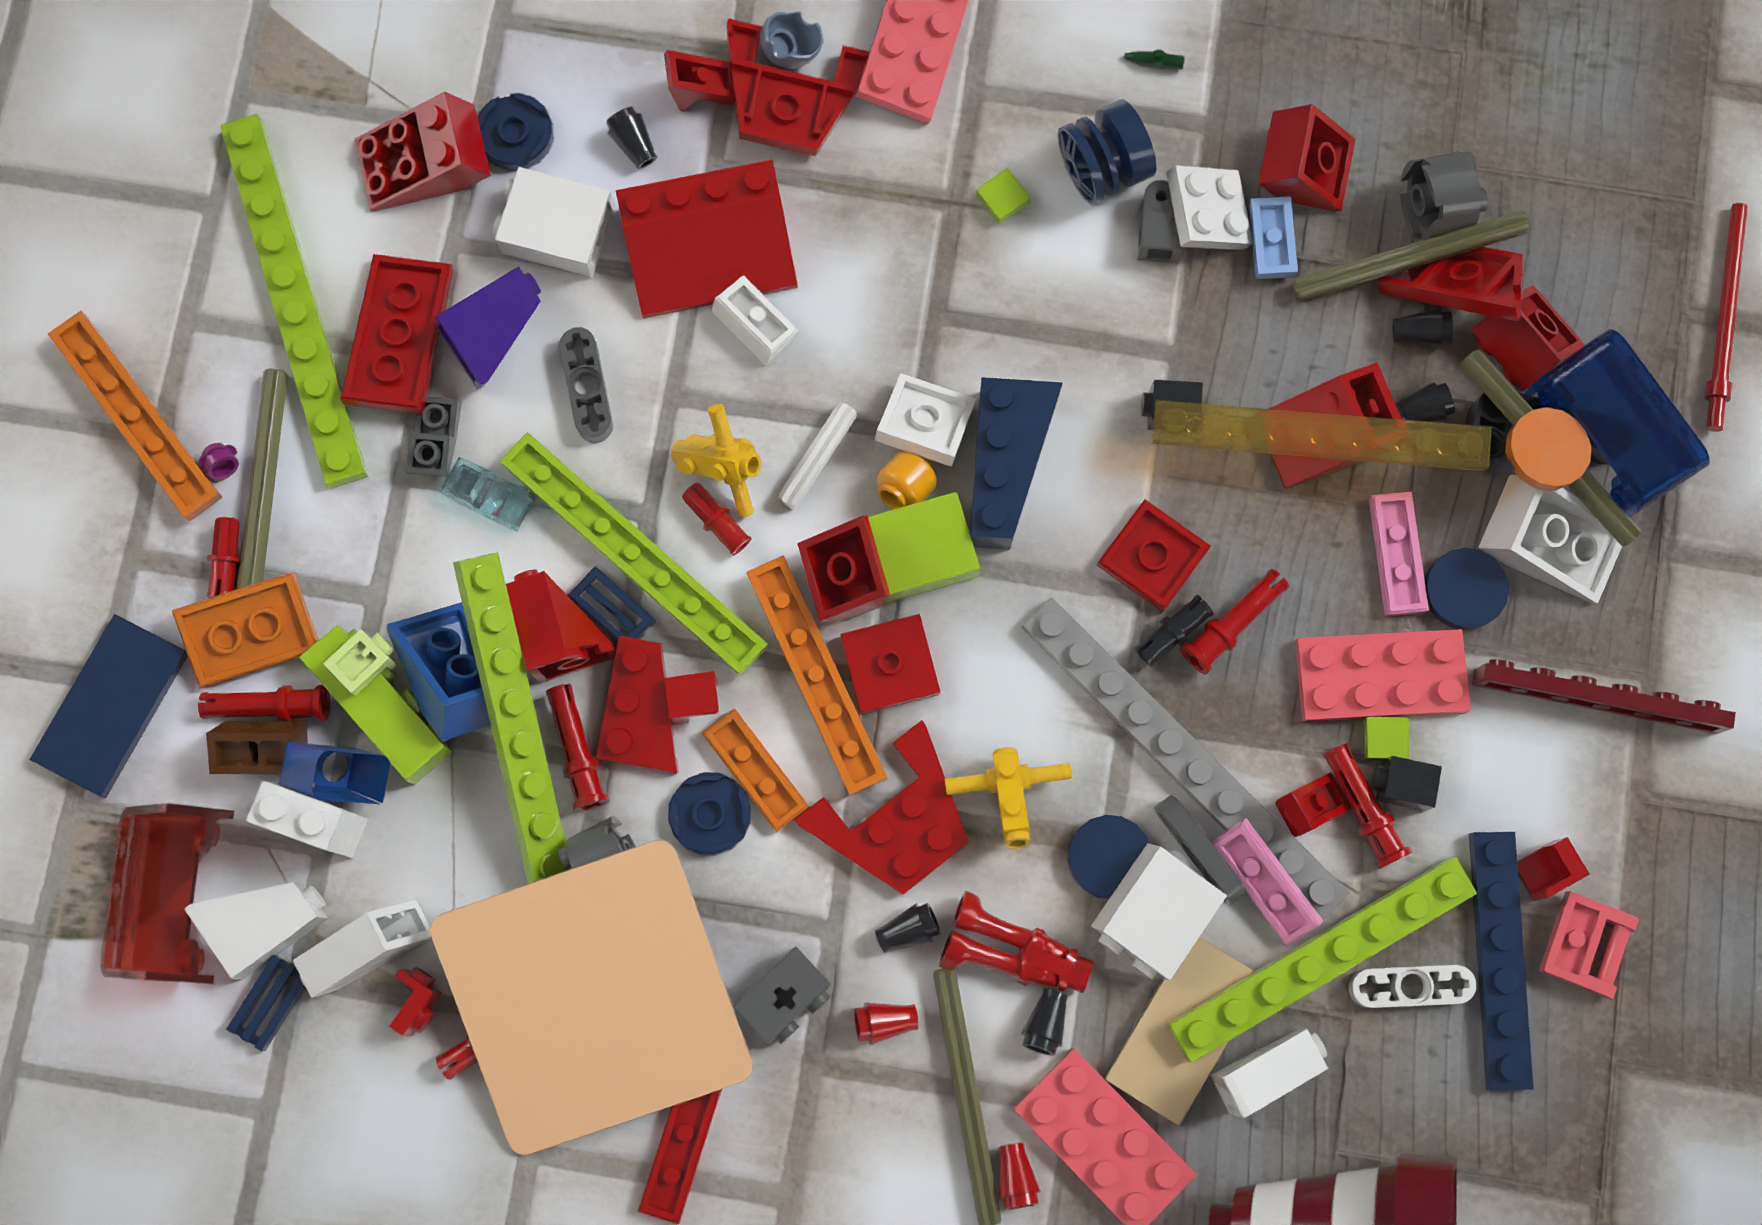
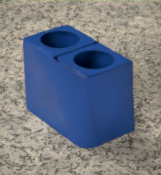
[279,742,390,804]

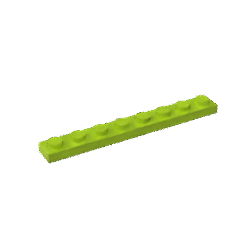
[500,432,768,676]
[453,552,567,884]
[1166,856,1477,1063]

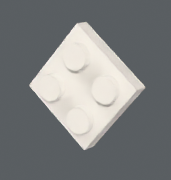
[1166,165,1253,250]
[874,373,976,467]

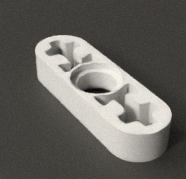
[1348,965,1476,1008]

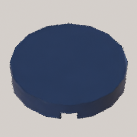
[478,93,554,171]
[1425,547,1509,630]
[668,772,751,856]
[1067,815,1149,899]

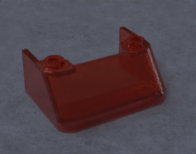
[101,803,234,984]

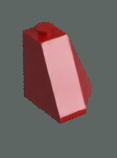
[506,569,616,683]

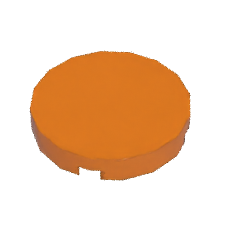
[1505,407,1591,491]

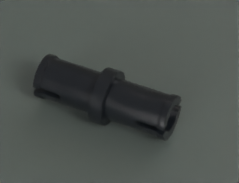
[1134,595,1214,667]

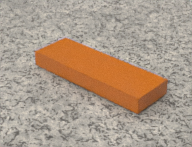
[702,708,810,833]

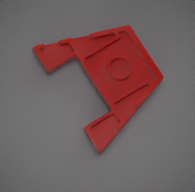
[726,18,869,157]
[794,720,969,895]

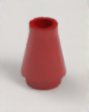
[854,1002,919,1045]
[998,1143,1041,1210]

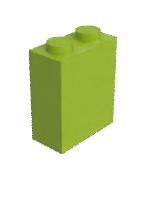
[868,492,981,604]

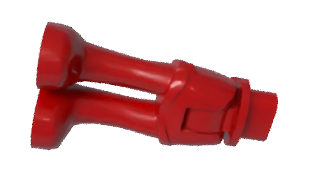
[939,890,1094,993]

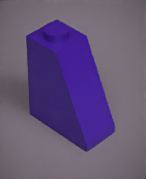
[433,266,541,390]

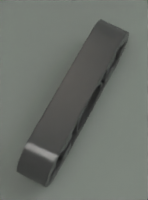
[560,327,613,443]
[1154,795,1247,906]

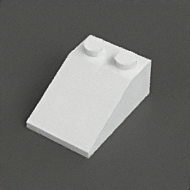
[1478,475,1622,604]

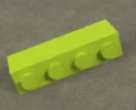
[299,624,453,785]

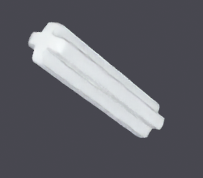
[778,402,856,510]

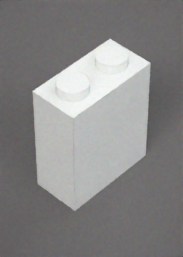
[493,167,615,278]
[246,781,368,858]
[1091,843,1227,980]

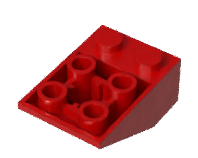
[355,91,491,211]
[1255,362,1409,489]

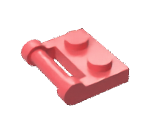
[1539,891,1639,1000]

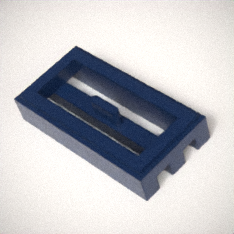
[567,566,656,642]
[226,955,306,1051]

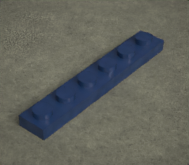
[1469,832,1534,1090]

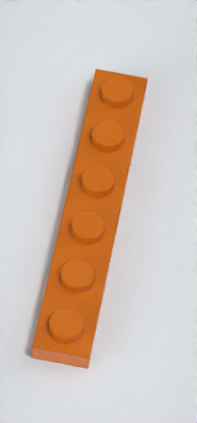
[48,310,223,521]
[746,555,888,796]

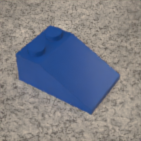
[387,602,491,741]

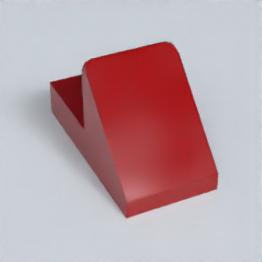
[663,50,735,111]
[1275,772,1352,837]

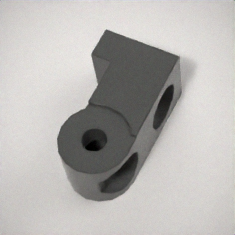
[1137,180,1182,263]

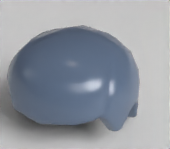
[759,11,824,70]

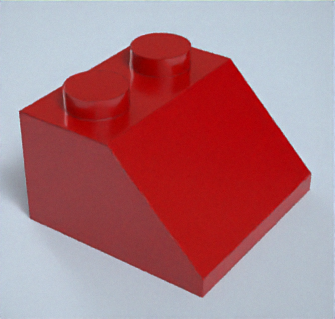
[1258,104,1356,212]
[1471,285,1585,391]
[797,515,890,622]

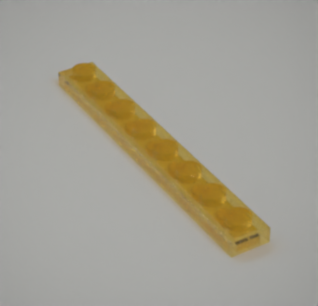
[1152,400,1492,471]

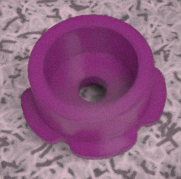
[198,443,239,480]

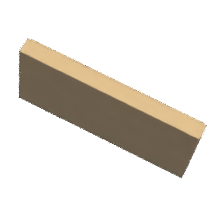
[1104,937,1255,1126]

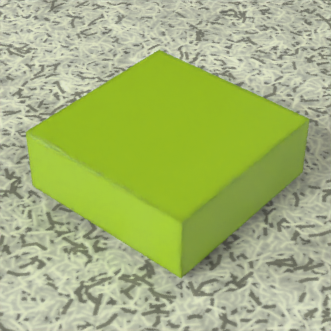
[975,167,1031,224]
[1364,717,1410,760]

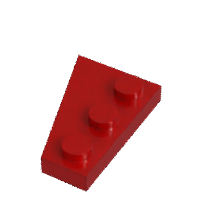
[596,635,679,773]

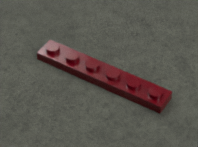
[1472,659,1736,734]

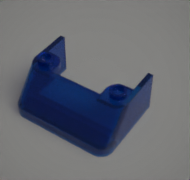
[1523,329,1710,517]

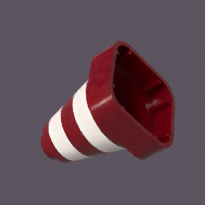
[1208,1153,1457,1225]

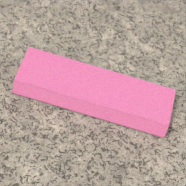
[1368,492,1429,617]
[1212,818,1323,946]

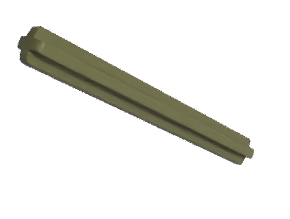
[1293,211,1531,301]
[1461,350,1642,546]
[237,368,288,589]
[933,968,1001,1225]

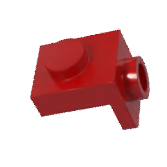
[389,966,442,1036]

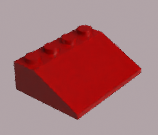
[615,159,798,318]

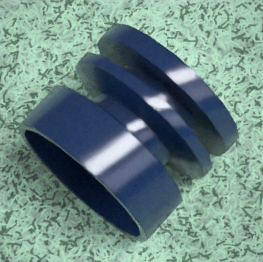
[1057,99,1157,204]

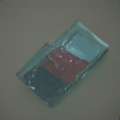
[439,457,536,532]

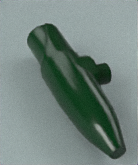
[1124,49,1185,70]

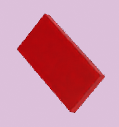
[340,254,454,415]

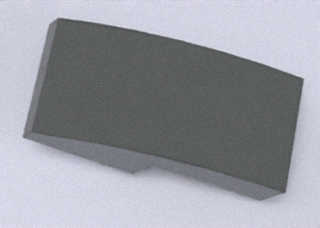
[406,396,461,477]

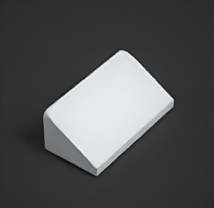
[712,275,799,365]

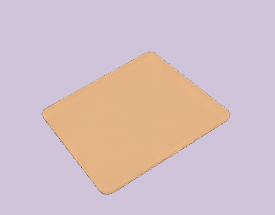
[430,840,753,1155]

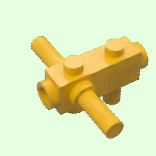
[671,404,761,517]
[945,747,1072,849]

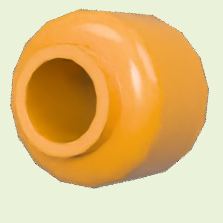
[877,451,937,510]

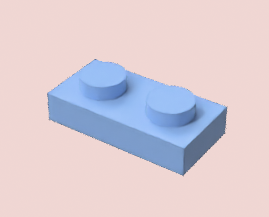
[1248,196,1298,279]

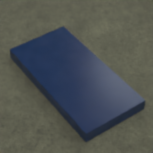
[29,614,188,798]

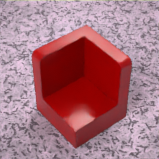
[664,671,719,725]
[1517,837,1590,901]

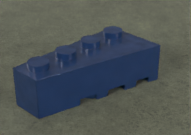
[970,377,1063,550]

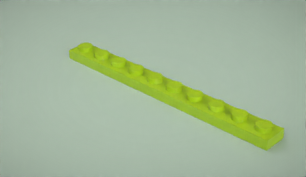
[220,113,369,489]

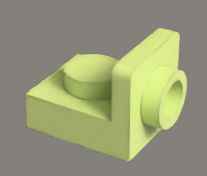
[323,629,398,696]

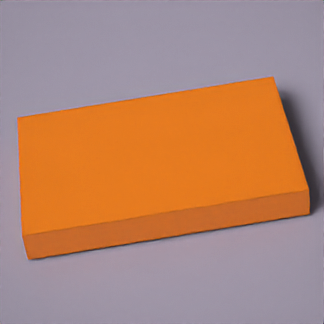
[171,571,319,688]

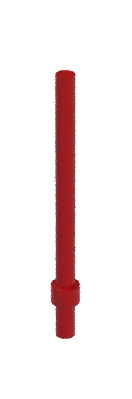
[1705,203,1748,432]

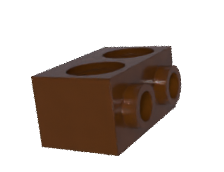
[206,721,308,774]

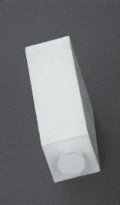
[185,882,328,979]
[293,899,432,998]
[1210,1029,1328,1118]

